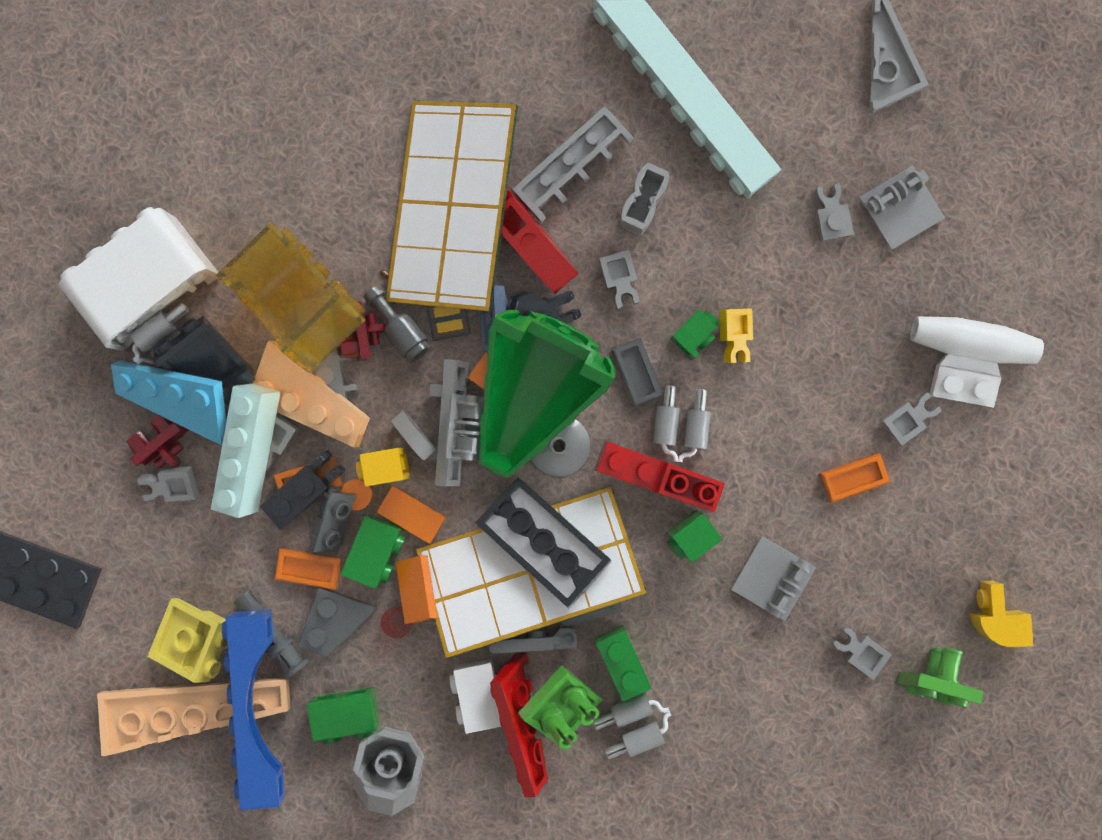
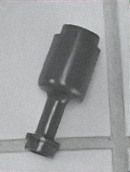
[363,286,431,362]

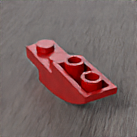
[499,184,579,294]
[594,441,725,513]

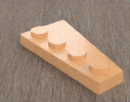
[253,341,370,448]

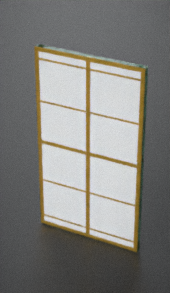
[386,100,518,313]
[416,487,647,659]

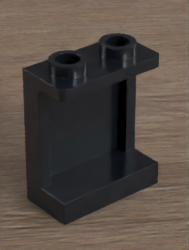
[153,315,255,404]

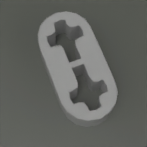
[391,410,436,460]

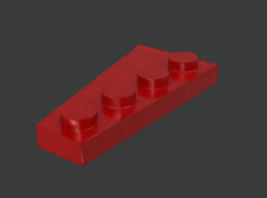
[490,652,548,797]

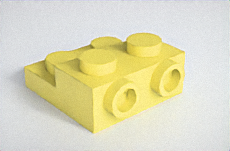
[147,598,228,683]

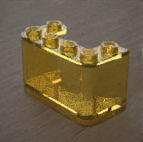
[216,222,366,373]

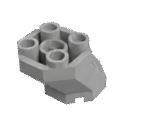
[353,727,424,816]

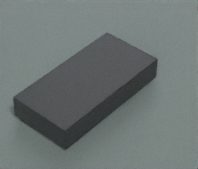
[611,338,664,407]

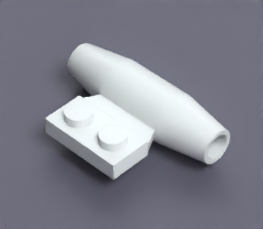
[910,316,1044,408]

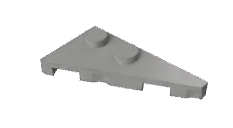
[869,0,929,114]

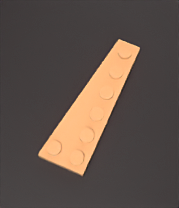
[97,677,291,756]

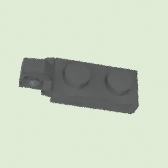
[489,627,577,654]

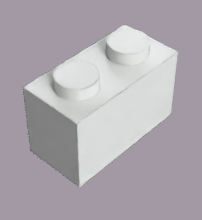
[449,658,501,734]

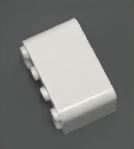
[58,207,221,351]

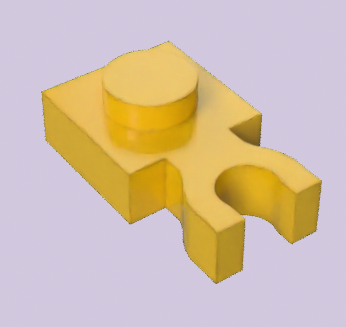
[719,308,753,363]

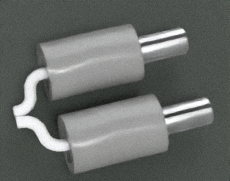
[130,303,189,369]
[653,385,711,462]
[593,692,671,759]

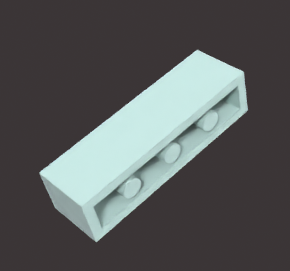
[211,384,281,518]

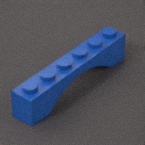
[222,609,285,810]

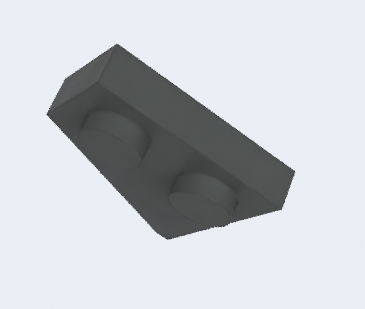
[298,587,377,657]

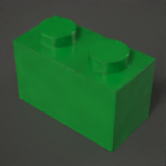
[666,510,723,563]
[340,514,405,589]
[595,625,652,702]
[307,687,380,744]

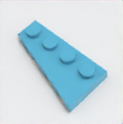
[111,360,226,445]

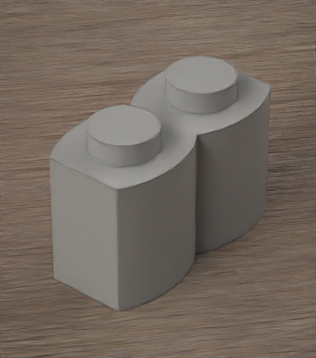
[620,163,669,236]

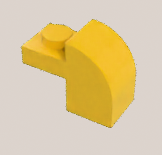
[970,580,1033,647]

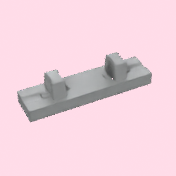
[427,359,469,486]

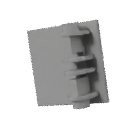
[859,165,945,250]
[444,394,484,460]
[731,536,816,621]

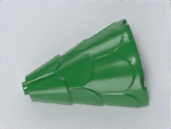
[479,310,615,478]

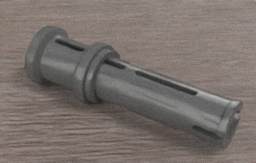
[234,590,310,680]

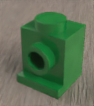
[670,309,720,360]

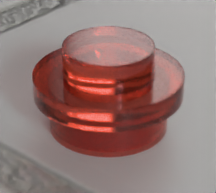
[381,606,412,638]

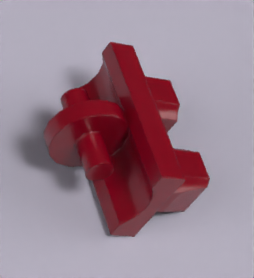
[333,301,386,362]
[126,415,189,469]

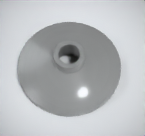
[531,419,590,477]

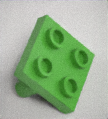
[896,647,983,708]
[518,665,603,750]

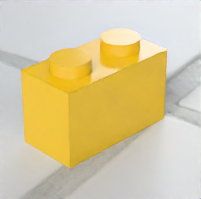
[356,448,411,486]

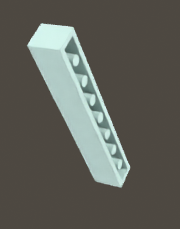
[593,0,781,199]

